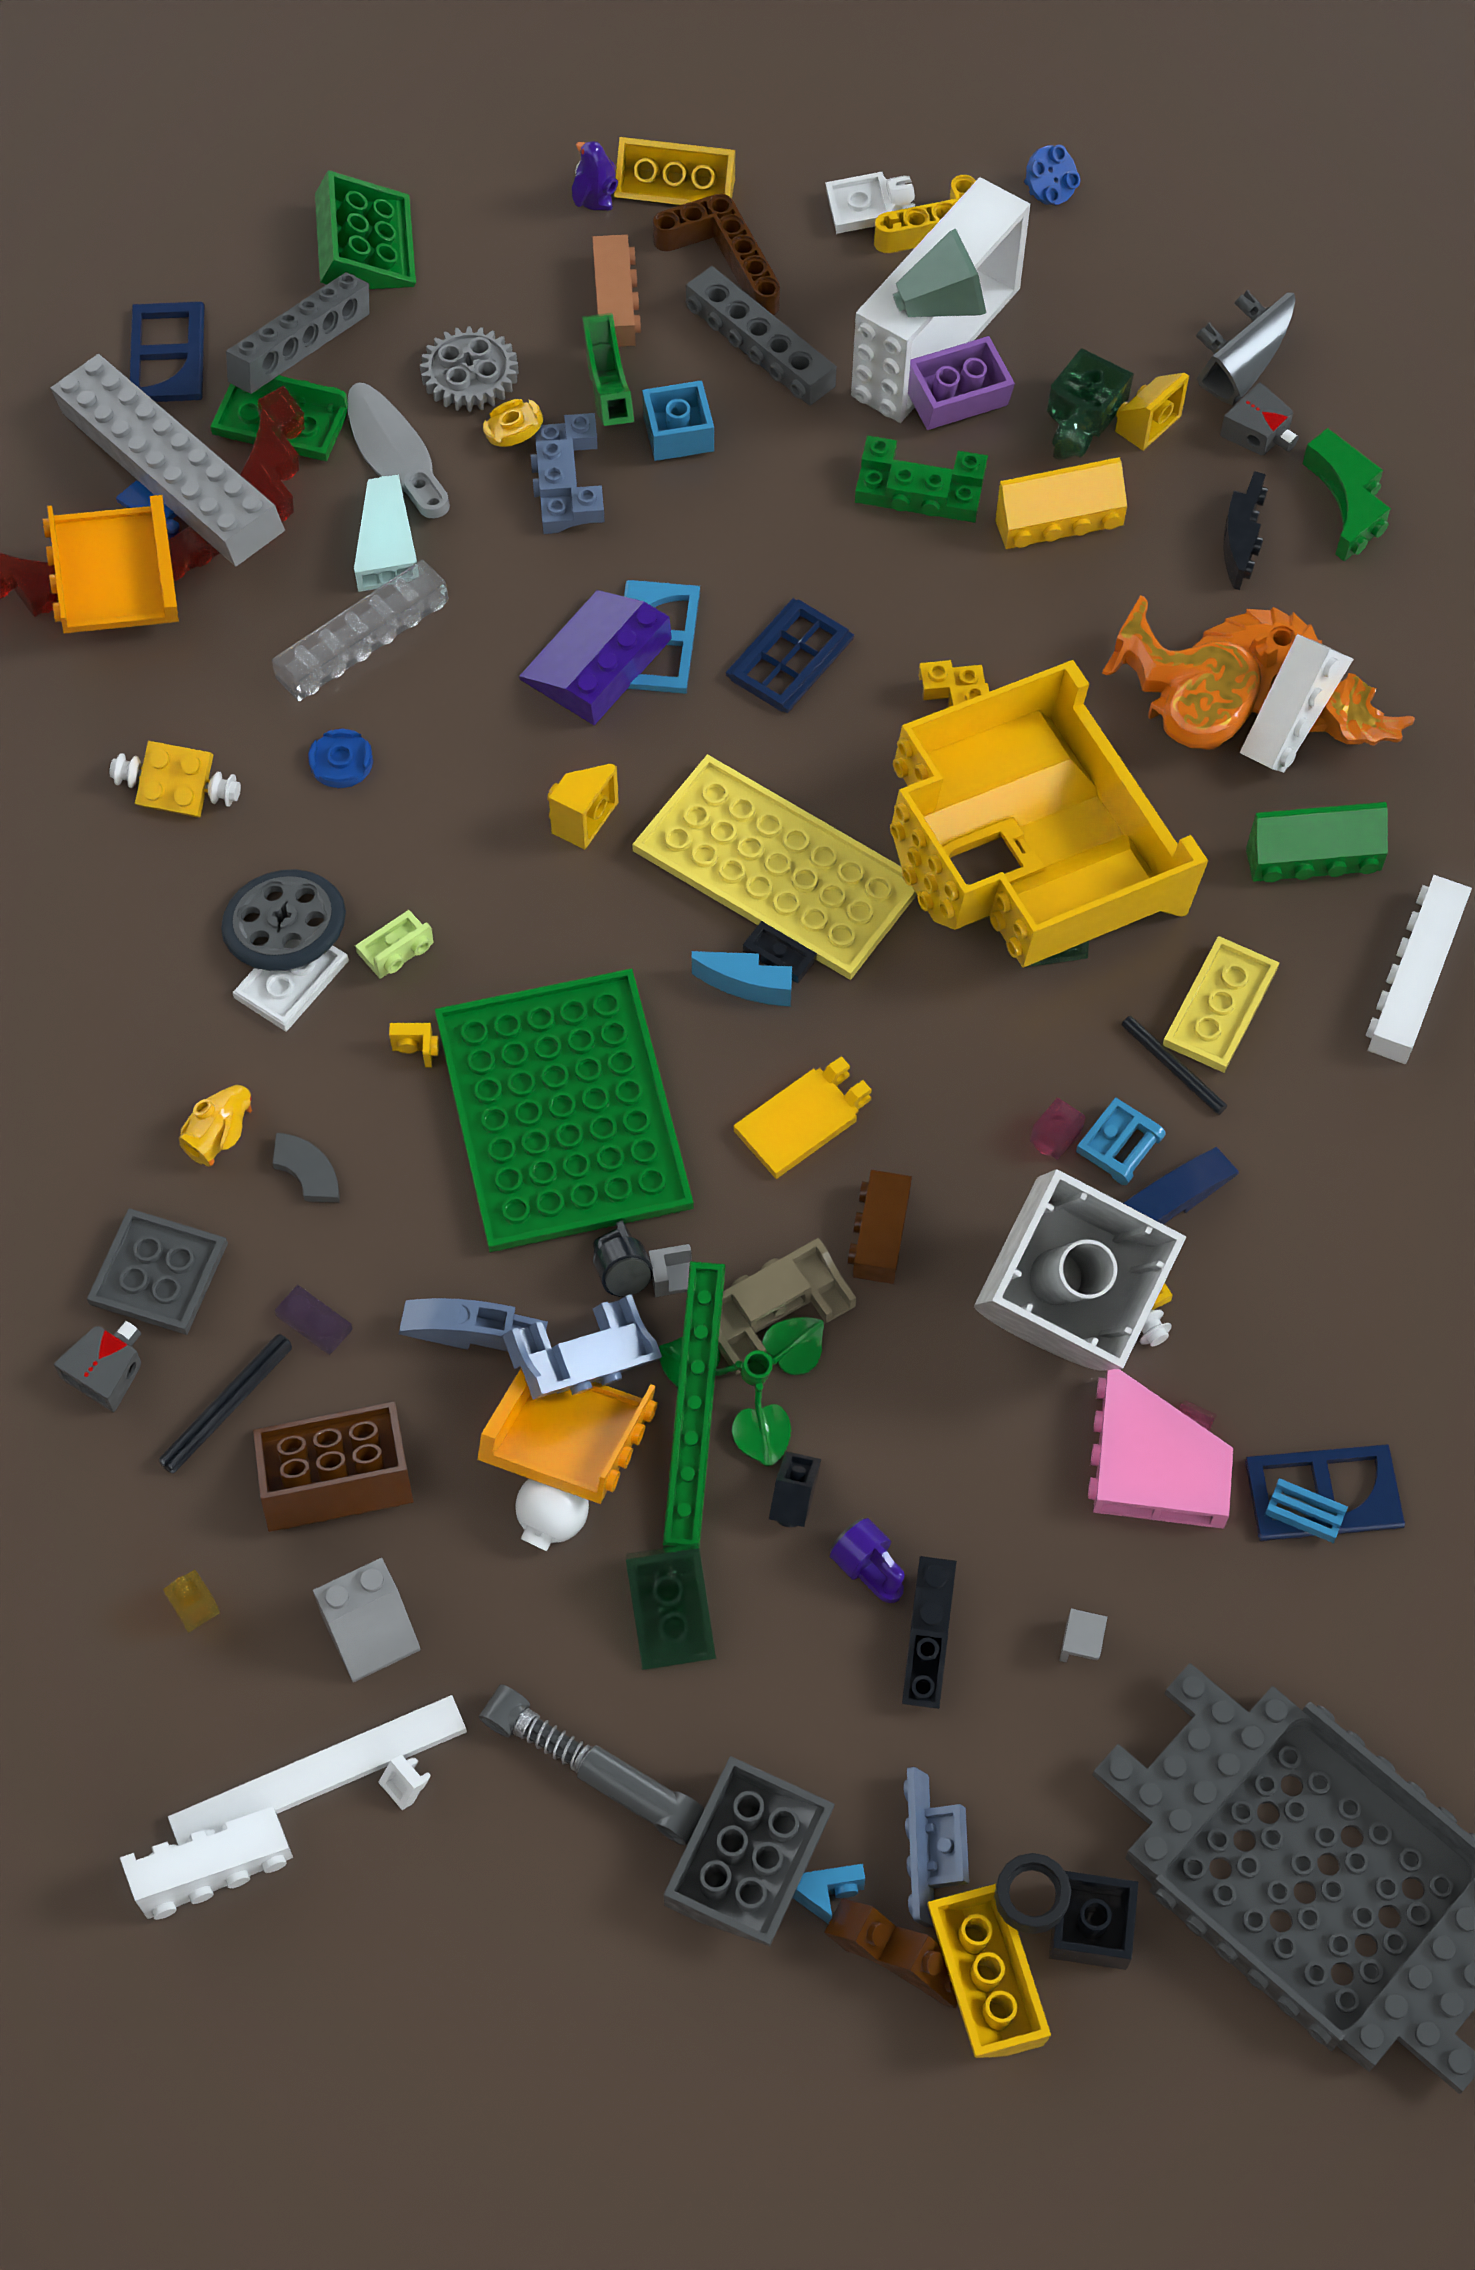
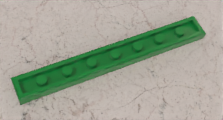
[663,1261,726,1550]

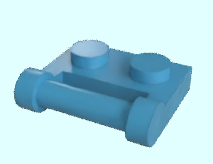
[1076,1097,1166,1185]

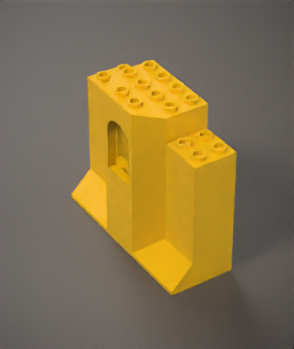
[890,660,1208,968]

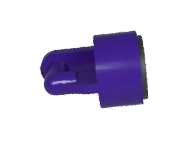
[830,1518,905,1603]

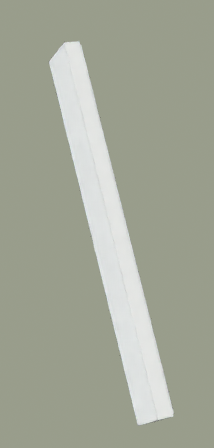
[168,1695,467,1846]

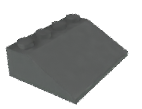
[664,1756,835,1947]

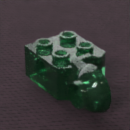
[1047,348,1134,460]

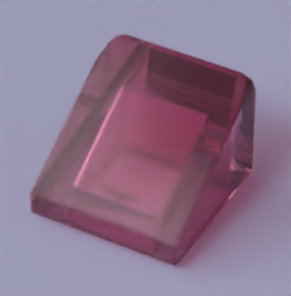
[1179,1401,1217,1431]

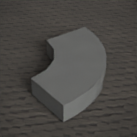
[273,1133,340,1203]

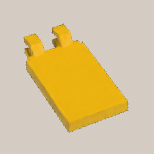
[733,1056,872,1179]

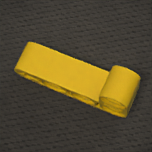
[874,175,976,253]

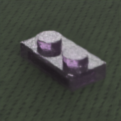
[275,1285,353,1355]

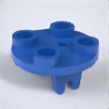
[1024,145,1080,205]

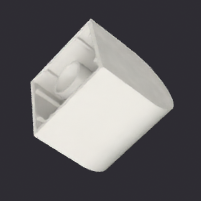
[974,1169,1186,1371]

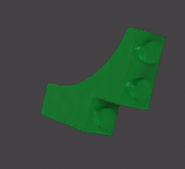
[582,313,634,426]
[1302,428,1391,562]

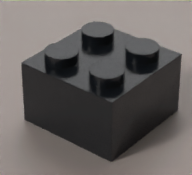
[1049,1871,1139,1970]

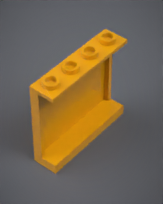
[43,495,179,633]
[477,1368,658,1504]

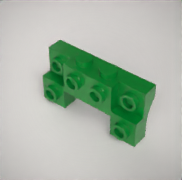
[855,435,988,523]

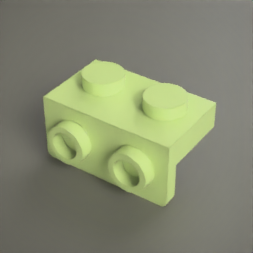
[355,910,434,979]

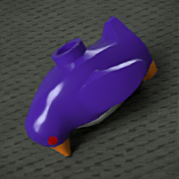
[572,141,618,211]

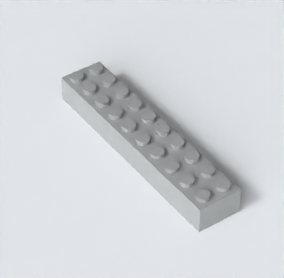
[50,353,285,567]

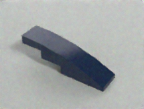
[1123,1147,1239,1225]

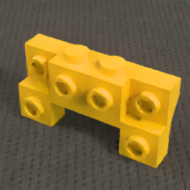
[919,660,989,707]

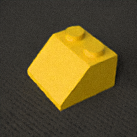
[1115,372,1189,451]
[547,764,619,850]

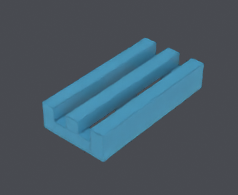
[1265,1478,1348,1543]

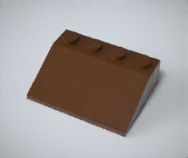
[253,1401,414,1532]

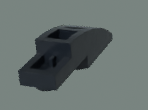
[1223,471,1268,590]
[902,1556,957,1709]

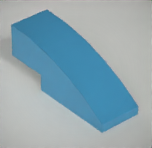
[692,951,792,1007]

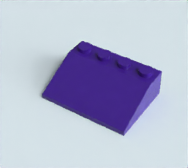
[519,590,672,726]

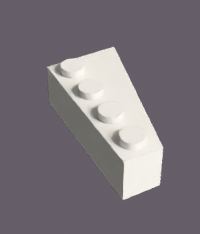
[1240,634,1354,773]
[120,1806,293,1920]

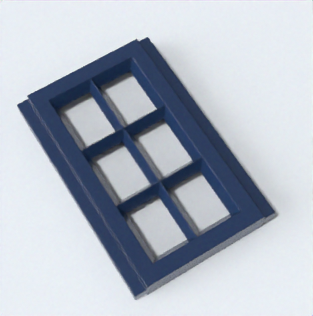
[726,598,854,713]

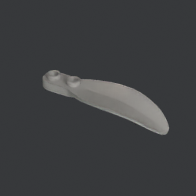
[348,382,450,518]

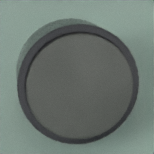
[593,1220,653,1297]

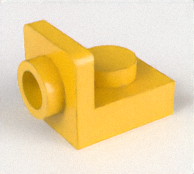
[389,1023,439,1067]

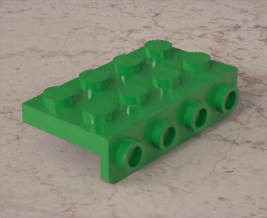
[210,375,348,462]

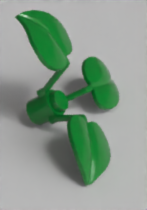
[659,1317,824,1466]

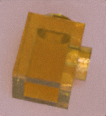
[163,1569,220,1633]

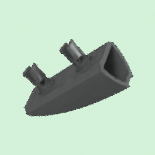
[1196,290,1296,405]

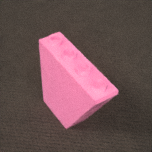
[1088,1369,1233,1529]

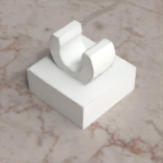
[379,1754,431,1810]

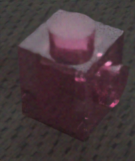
[1030,1097,1085,1160]

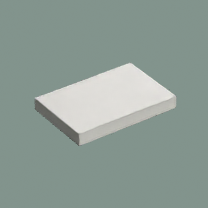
[232,939,349,1032]

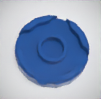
[308,728,373,788]

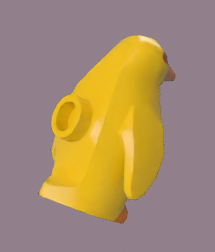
[179,1085,252,1167]

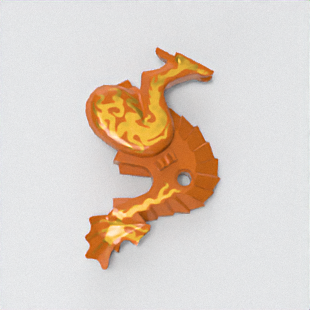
[1102,595,1415,750]

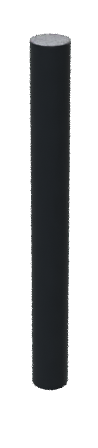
[1121,1016,1227,1115]

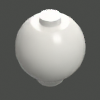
[516,1479,589,1551]

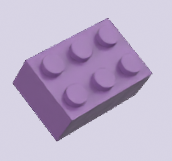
[908,336,1015,430]

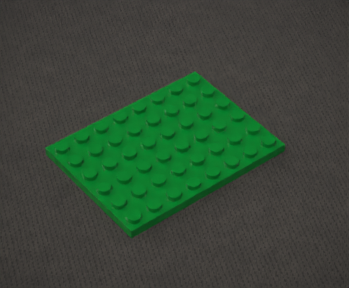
[435,968,694,1252]

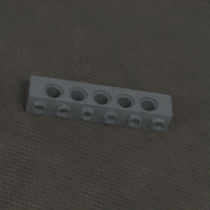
[686,266,837,406]
[226,272,369,394]

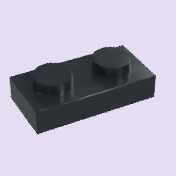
[743,921,817,983]

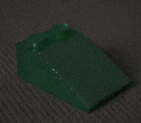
[626,1543,716,1670]

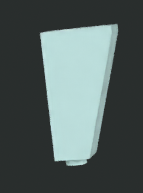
[354,474,420,592]

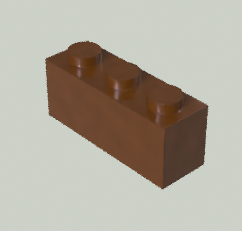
[847,1170,912,1284]

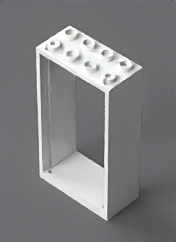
[851,177,1031,423]

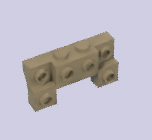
[718,1237,856,1375]

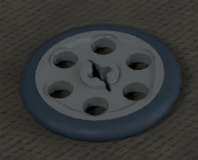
[221,869,346,971]

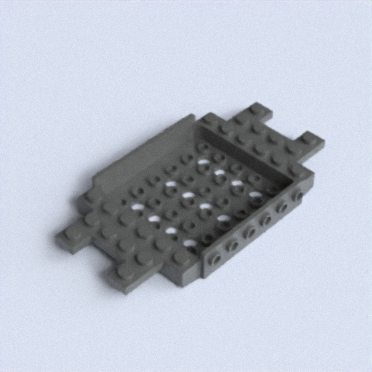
[1092,1663,1475,2094]

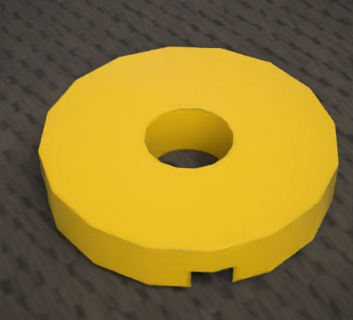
[483,399,543,447]

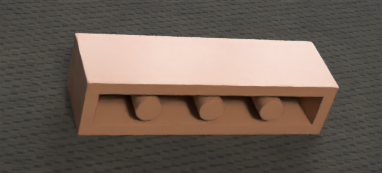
[592,234,641,347]

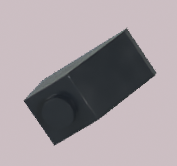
[769,1451,821,1527]

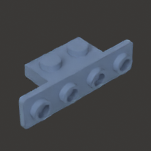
[904,1767,969,1927]

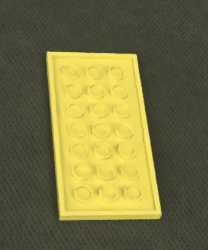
[632,754,917,980]

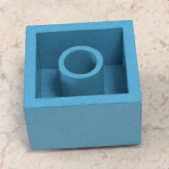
[642,380,714,461]

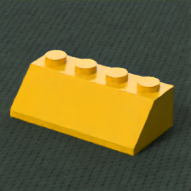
[995,457,1127,549]
[927,1884,1051,2058]

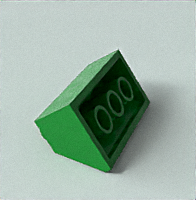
[1246,802,1388,882]

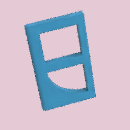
[624,580,700,694]

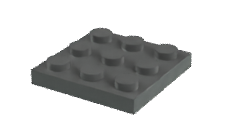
[87,1208,228,1335]

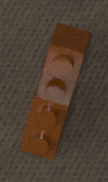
[824,1898,958,2009]

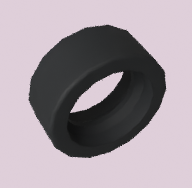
[994,1853,1071,1934]

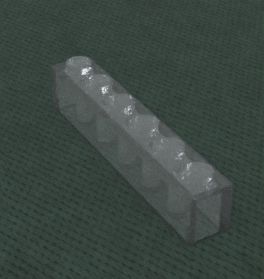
[272,559,448,702]

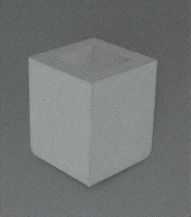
[649,1244,692,1297]
[1059,1609,1107,1663]

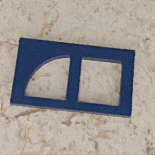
[130,302,205,402]
[1245,1444,1405,1541]

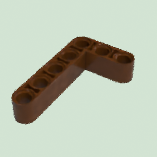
[653,194,780,315]

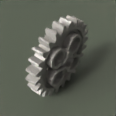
[420,326,519,412]

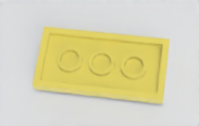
[1163,936,1280,1073]

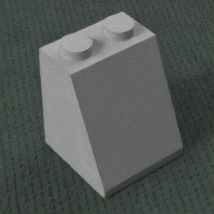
[313,1557,421,1683]

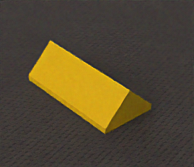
[614,137,735,205]

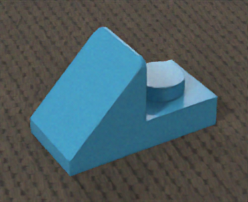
[793,1864,865,1924]

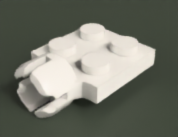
[825,172,915,234]

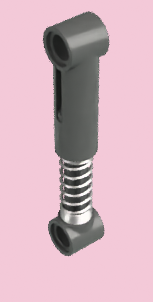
[479,1684,704,1846]

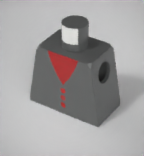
[1220,382,1299,455]
[54,1321,142,1413]

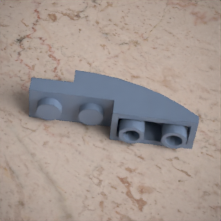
[399,1298,548,1352]

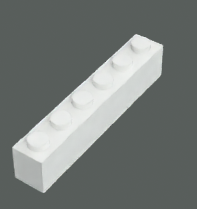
[1366,875,1472,1064]

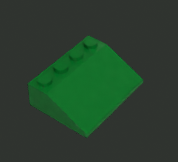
[315,170,416,289]

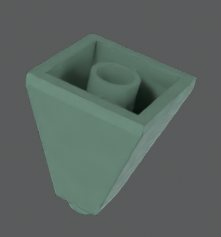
[893,229,987,317]

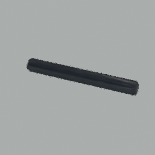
[159,1334,292,1473]

